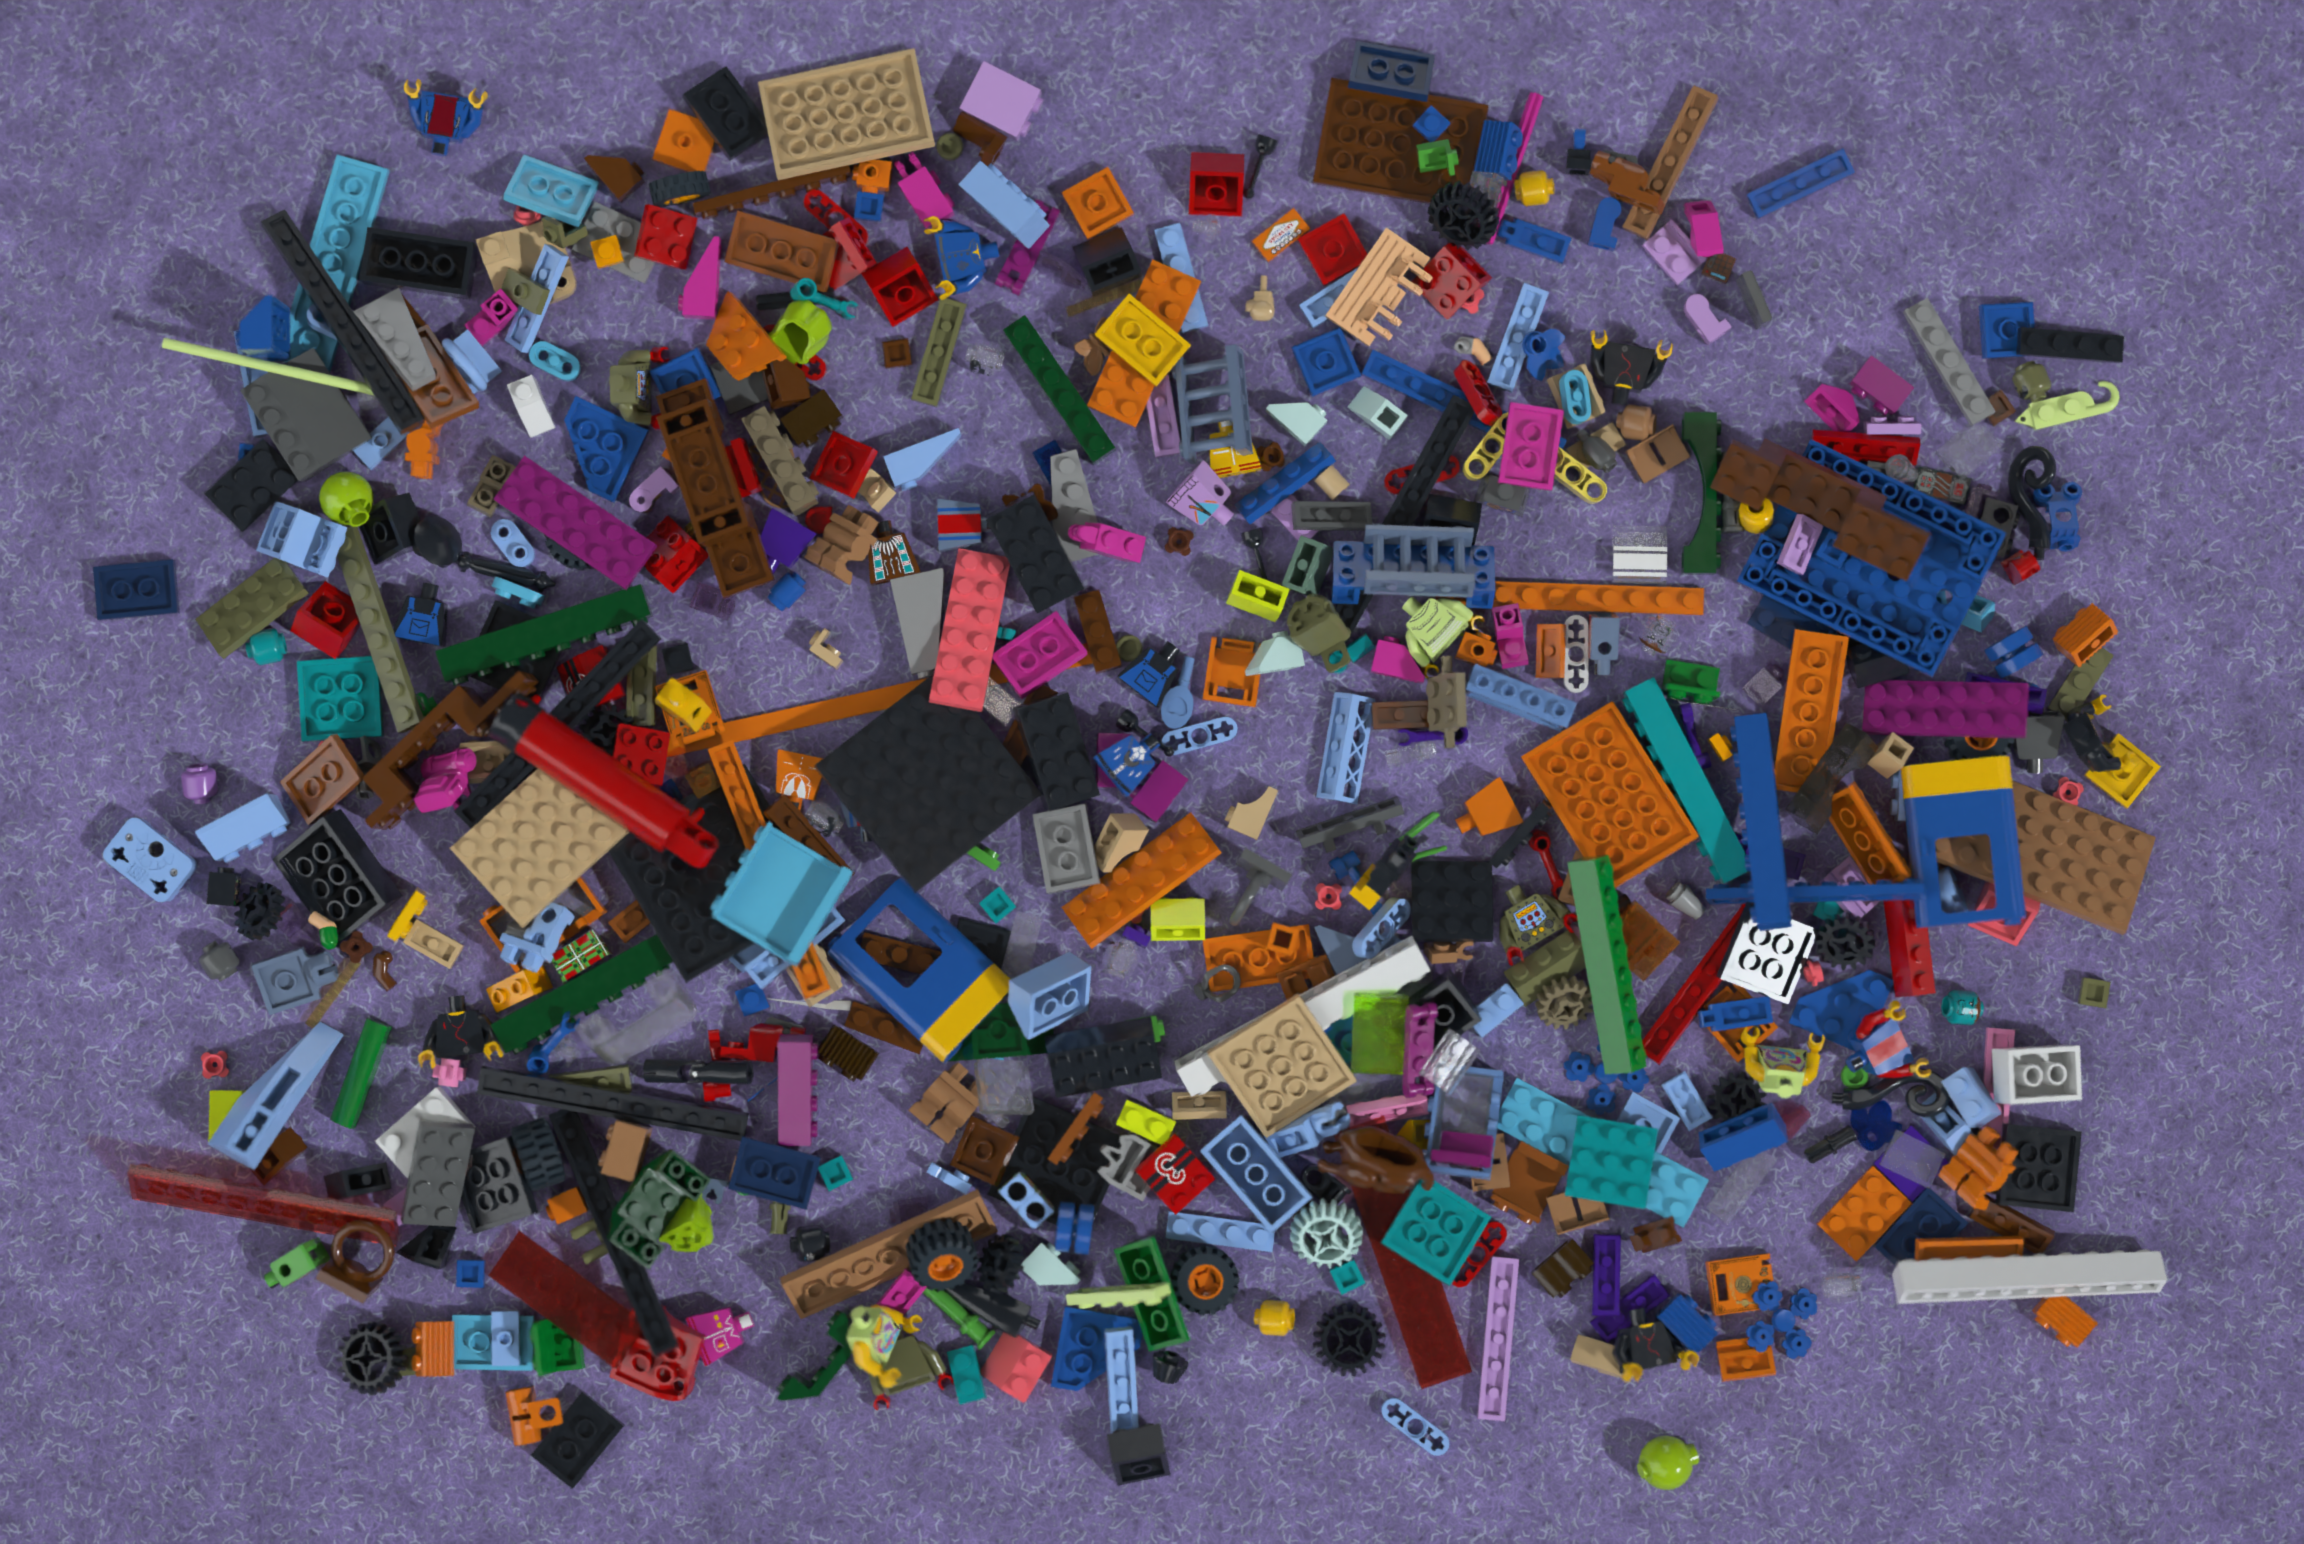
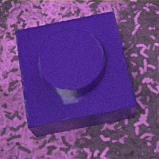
[1121,924,1151,949]

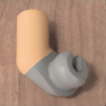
[1454,337,1493,366]

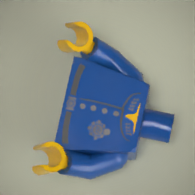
[924,216,1000,300]

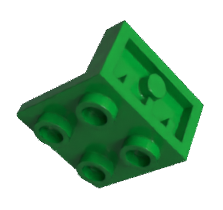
[1661,660,1721,704]

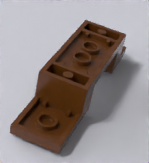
[655,378,775,599]
[1710,438,1931,581]
[362,671,539,830]

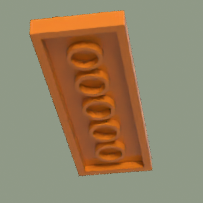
[1087,259,1201,428]
[1774,629,1849,797]
[1061,812,1221,949]

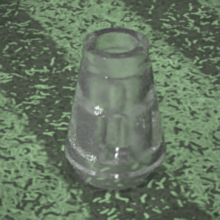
[1885,454,1918,482]

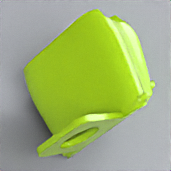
[768,300,832,365]
[659,1194,714,1252]

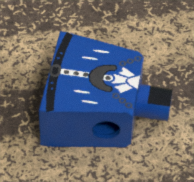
[1093,733,1160,797]

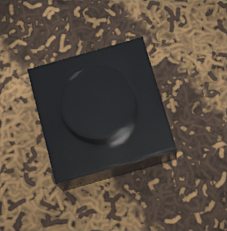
[661,643,694,676]

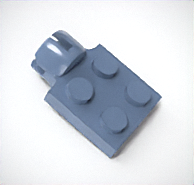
[251,947,338,1015]

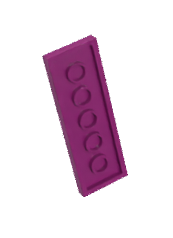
[493,455,657,590]
[1862,680,2029,738]

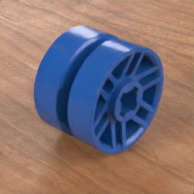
[1984,625,2044,679]
[1055,1202,1094,1255]

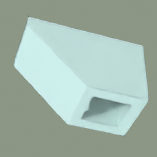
[1347,386,1408,440]
[1021,1242,1081,1285]

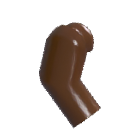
[372,950,397,992]

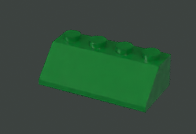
[1113,1235,1190,1352]

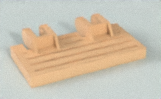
[1325,228,1432,347]

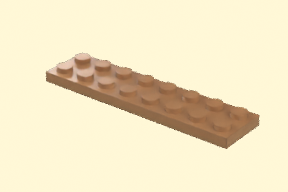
[780,1189,998,1319]

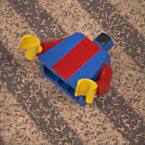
[1845,1000,1931,1078]

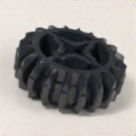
[1427,180,1500,250]
[1313,1303,1385,1377]
[336,1322,409,1395]

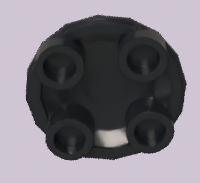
[412,516,462,568]

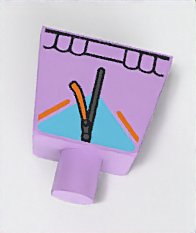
[1166,460,1234,526]

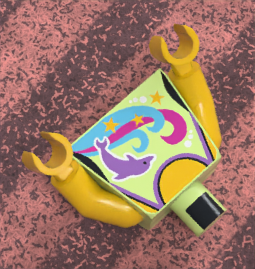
[1740,1027,1825,1098]
[847,1305,923,1388]

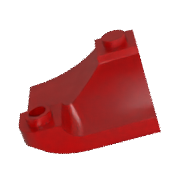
[609,1305,706,1401]

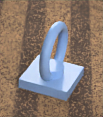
[442,329,502,394]

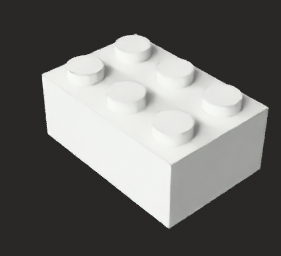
[1992,1044,2082,1104]
[375,1087,476,1179]

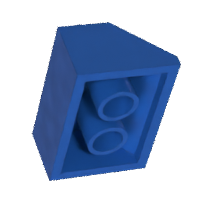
[235,295,290,361]

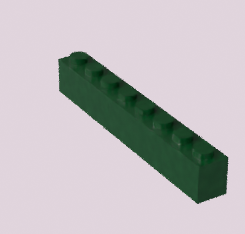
[435,584,653,686]
[491,934,673,1055]

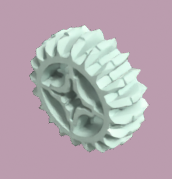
[1290,1198,1363,1269]

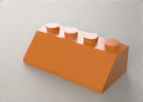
[1819,781,1911,884]

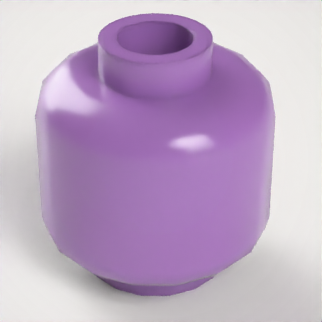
[181,763,218,804]

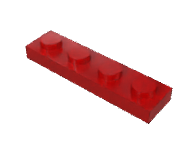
[1811,429,1921,465]

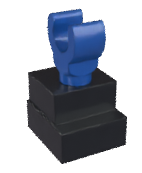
[1565,128,1591,175]

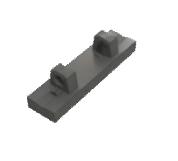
[1296,796,1405,853]

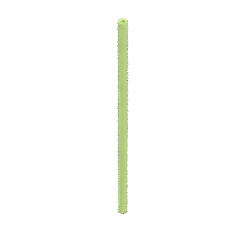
[162,337,375,396]

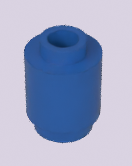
[767,572,806,612]

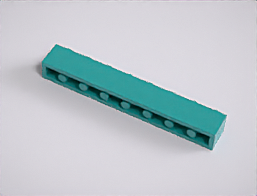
[1621,677,1748,884]

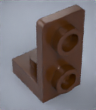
[953,112,1008,167]

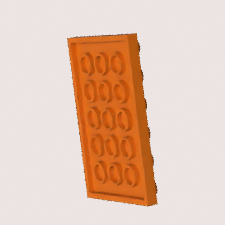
[1521,701,1699,888]

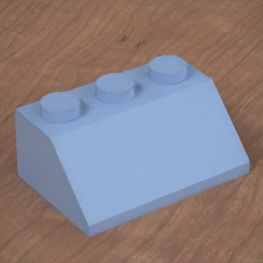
[195,793,292,863]
[1008,952,1091,1040]

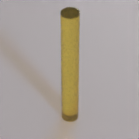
[1065,279,1142,317]
[305,961,361,1028]

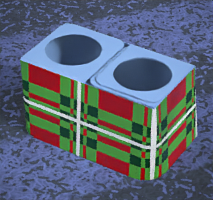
[551,929,613,984]
[998,1172,1054,1230]

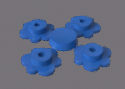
[1563,1037,1649,1115]
[1746,1281,1817,1359]

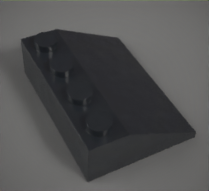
[272,809,403,945]

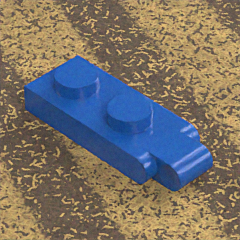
[1496,218,1572,264]
[1697,996,1773,1032]

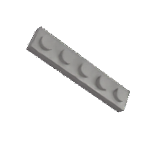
[1903,298,1996,427]

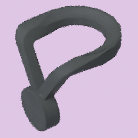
[1193,965,1241,1003]

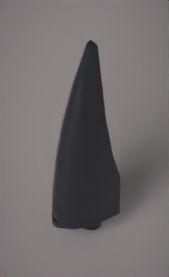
[944,1283,1041,1338]

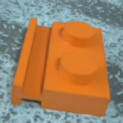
[1716,1336,1776,1382]

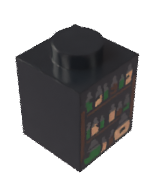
[207,867,241,906]

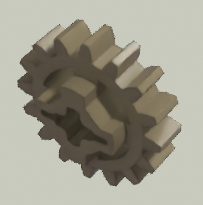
[1535,976,1593,1030]

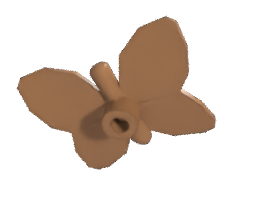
[1074,317,1110,376]

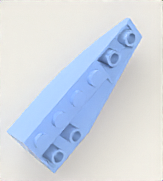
[208,1022,343,1170]

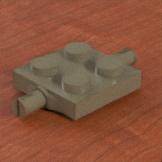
[1426,656,1467,748]

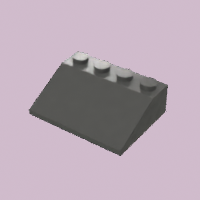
[240,348,372,482]

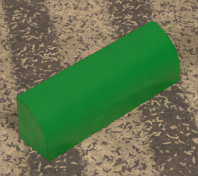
[330,1017,393,1129]

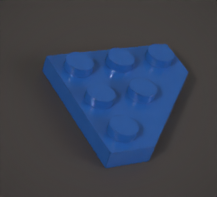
[564,396,649,504]
[1788,970,1893,1051]
[1051,1306,1143,1391]

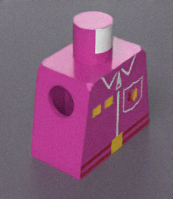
[686,1307,754,1366]

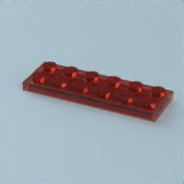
[488,1231,642,1368]

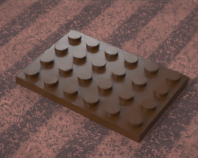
[1312,77,1489,207]

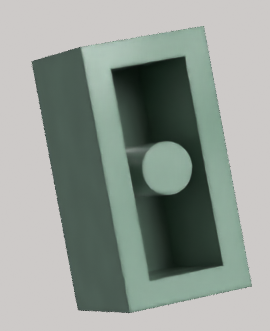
[1281,535,1333,596]

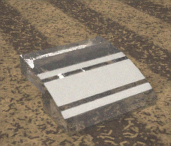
[1612,525,1667,584]

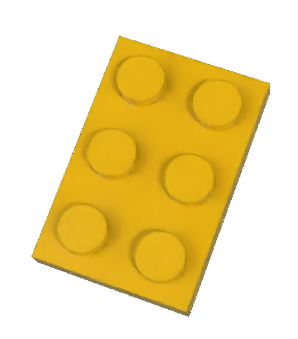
[1094,294,1191,387]

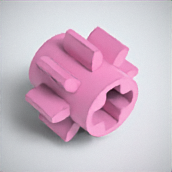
[432,1058,467,1087]

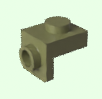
[542,216,588,249]

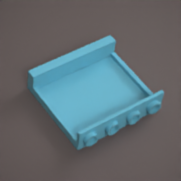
[711,822,853,967]

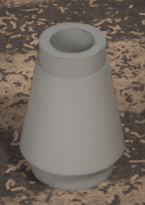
[1665,881,1706,920]

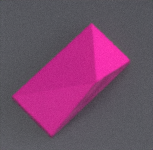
[1804,384,1860,432]

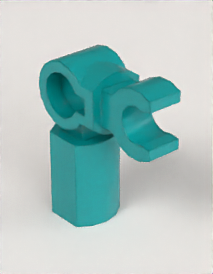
[1329,633,1375,674]

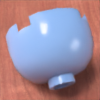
[1938,866,1968,913]

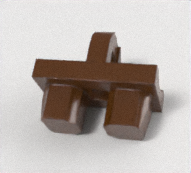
[1630,1216,1682,1253]

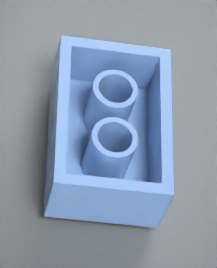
[959,161,1050,249]

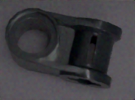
[1301,1164,1352,1205]

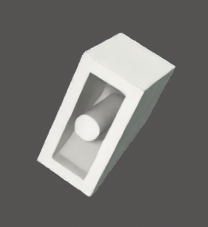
[507,375,555,438]

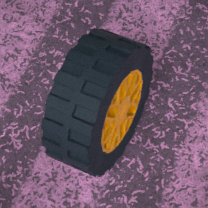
[649,171,711,207]

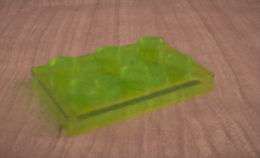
[1351,993,1409,1075]

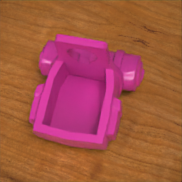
[414,748,476,813]

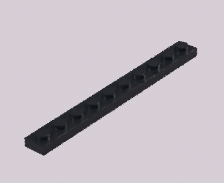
[261,209,425,435]
[1335,395,1474,643]
[454,619,662,828]
[477,1065,749,1141]
[548,1109,680,1358]

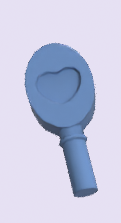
[1161,656,1195,729]

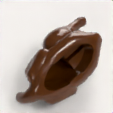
[1317,1126,1434,1194]

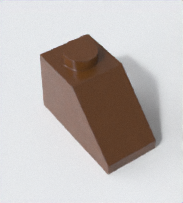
[584,155,645,203]
[761,359,811,409]
[248,1127,308,1186]

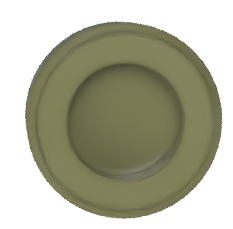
[936,133,963,161]
[1116,635,1142,662]

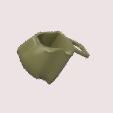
[1287,593,1351,673]

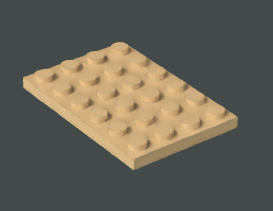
[758,48,935,180]
[450,769,630,928]

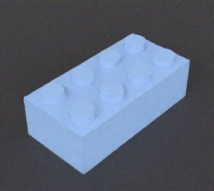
[1200,1115,1314,1233]

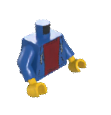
[404,79,488,157]

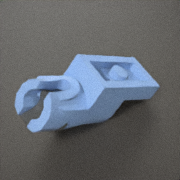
[1264,1102,1351,1158]

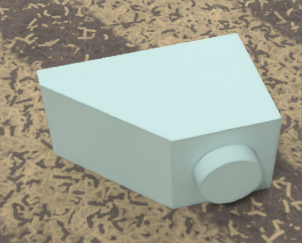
[1266,402,1327,446]
[1245,631,1305,676]

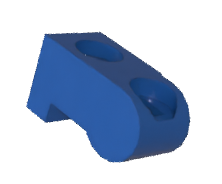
[1587,197,1621,252]

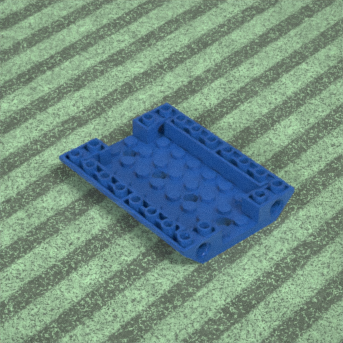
[1737,439,2006,677]

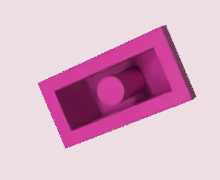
[1370,636,1425,684]

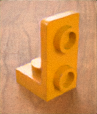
[486,964,553,1013]

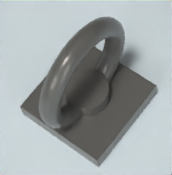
[1229,848,1292,926]

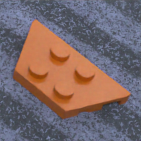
[706,291,787,381]

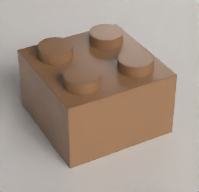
[599,1120,653,1182]

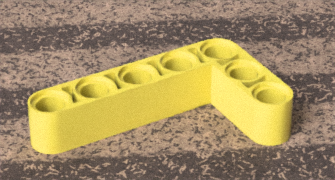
[1463,412,1607,504]

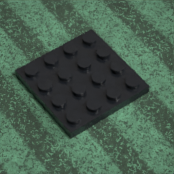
[987,1096,1121,1226]

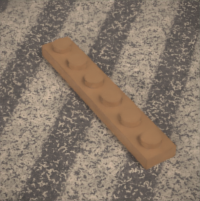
[1623,85,1719,240]

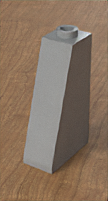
[890,568,945,679]

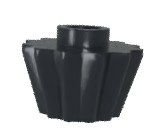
[1153,1351,1189,1384]

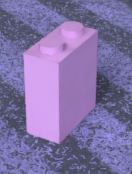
[959,61,1043,141]

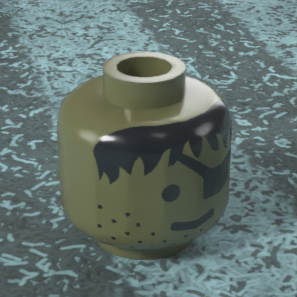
[2012,361,2052,403]

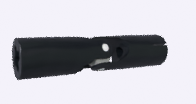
[643,1059,754,1084]

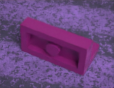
[1430,1131,1494,1168]

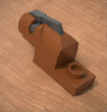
[1590,150,1665,215]

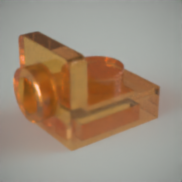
[685,759,721,798]

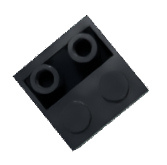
[1072,227,1142,297]
[1838,632,1909,688]

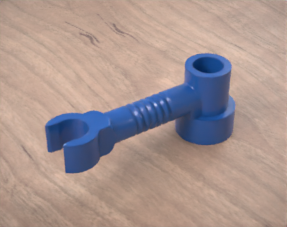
[1328,850,1382,916]
[527,1011,580,1075]

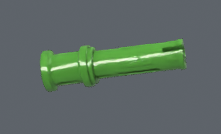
[923,1288,996,1350]

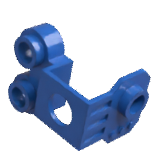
[2032,482,2082,552]

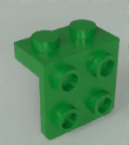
[529,1314,585,1376]

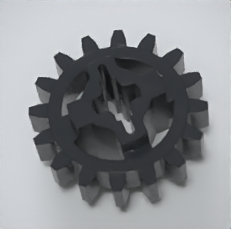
[579,704,635,756]
[234,882,286,941]
[1816,913,1875,970]
[1707,1072,1767,1123]
[977,1234,1025,1294]

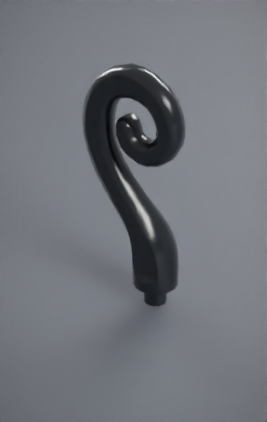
[2008,446,2056,560]
[1832,1068,1951,1117]

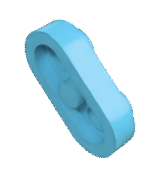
[529,341,581,381]
[1559,370,1591,424]
[492,576,545,609]

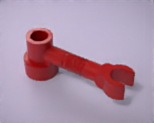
[1528,829,1564,900]
[703,1029,731,1102]

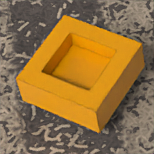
[590,235,624,269]
[1707,733,1733,762]

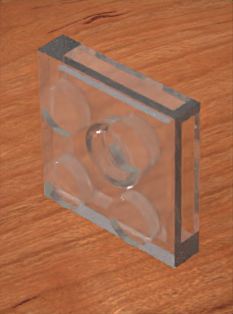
[974,1060,1034,1115]

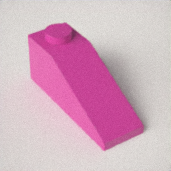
[678,236,722,320]

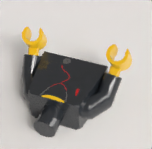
[1590,330,1673,406]
[2063,694,2140,773]
[418,995,503,1068]
[1612,1308,1699,1382]

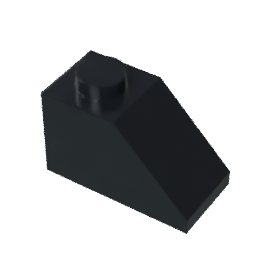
[324,1162,392,1203]

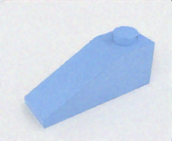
[883,428,961,491]

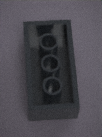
[359,227,478,300]
[986,490,1084,614]
[1012,691,1100,812]
[1045,1016,1162,1098]

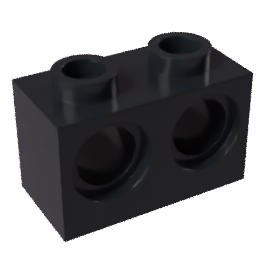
[1978,497,2020,559]

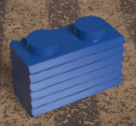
[1473,120,1523,181]
[1655,1293,1718,1354]

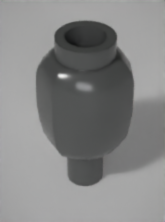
[1576,429,1618,473]

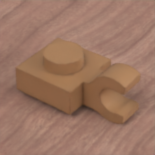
[1423,942,1474,964]

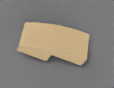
[1570,1334,1622,1378]

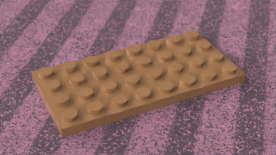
[1925,759,2156,935]

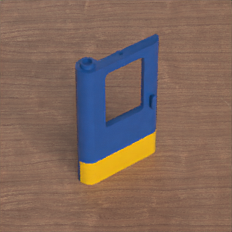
[1900,756,2026,928]
[827,878,1011,1063]

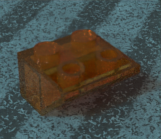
[1620,900,1680,982]

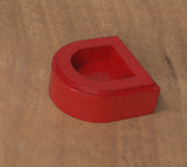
[805,507,832,534]

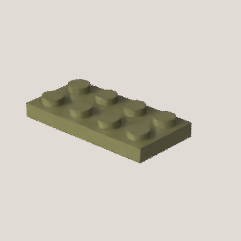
[195,558,309,659]

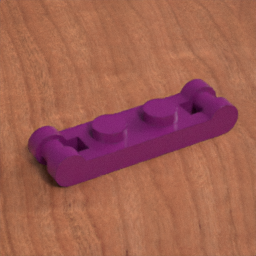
[995,199,1061,296]
[1402,1002,1437,1098]

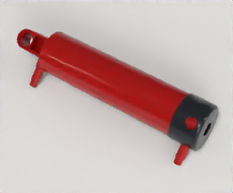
[489,692,718,868]

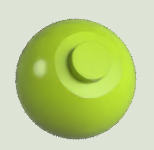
[319,471,374,527]
[1637,1435,1699,1490]

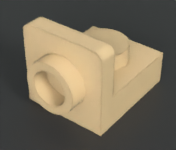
[858,467,896,513]
[809,628,843,670]

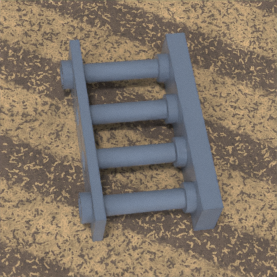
[1172,344,1253,464]
[1364,523,1475,597]

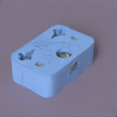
[103,818,197,902]

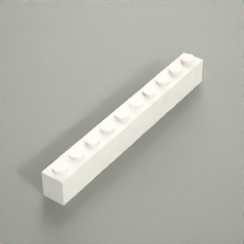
[1174,936,1430,1097]
[1892,1249,2167,1304]

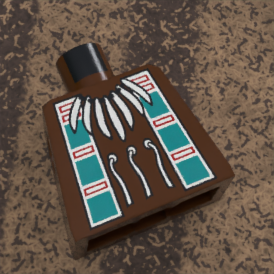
[868,520,921,586]

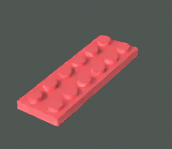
[929,548,1010,712]

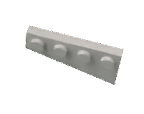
[353,288,436,391]
[1050,449,1098,562]

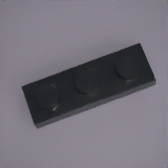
[1489,799,1552,869]

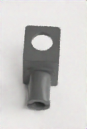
[356,735,382,800]

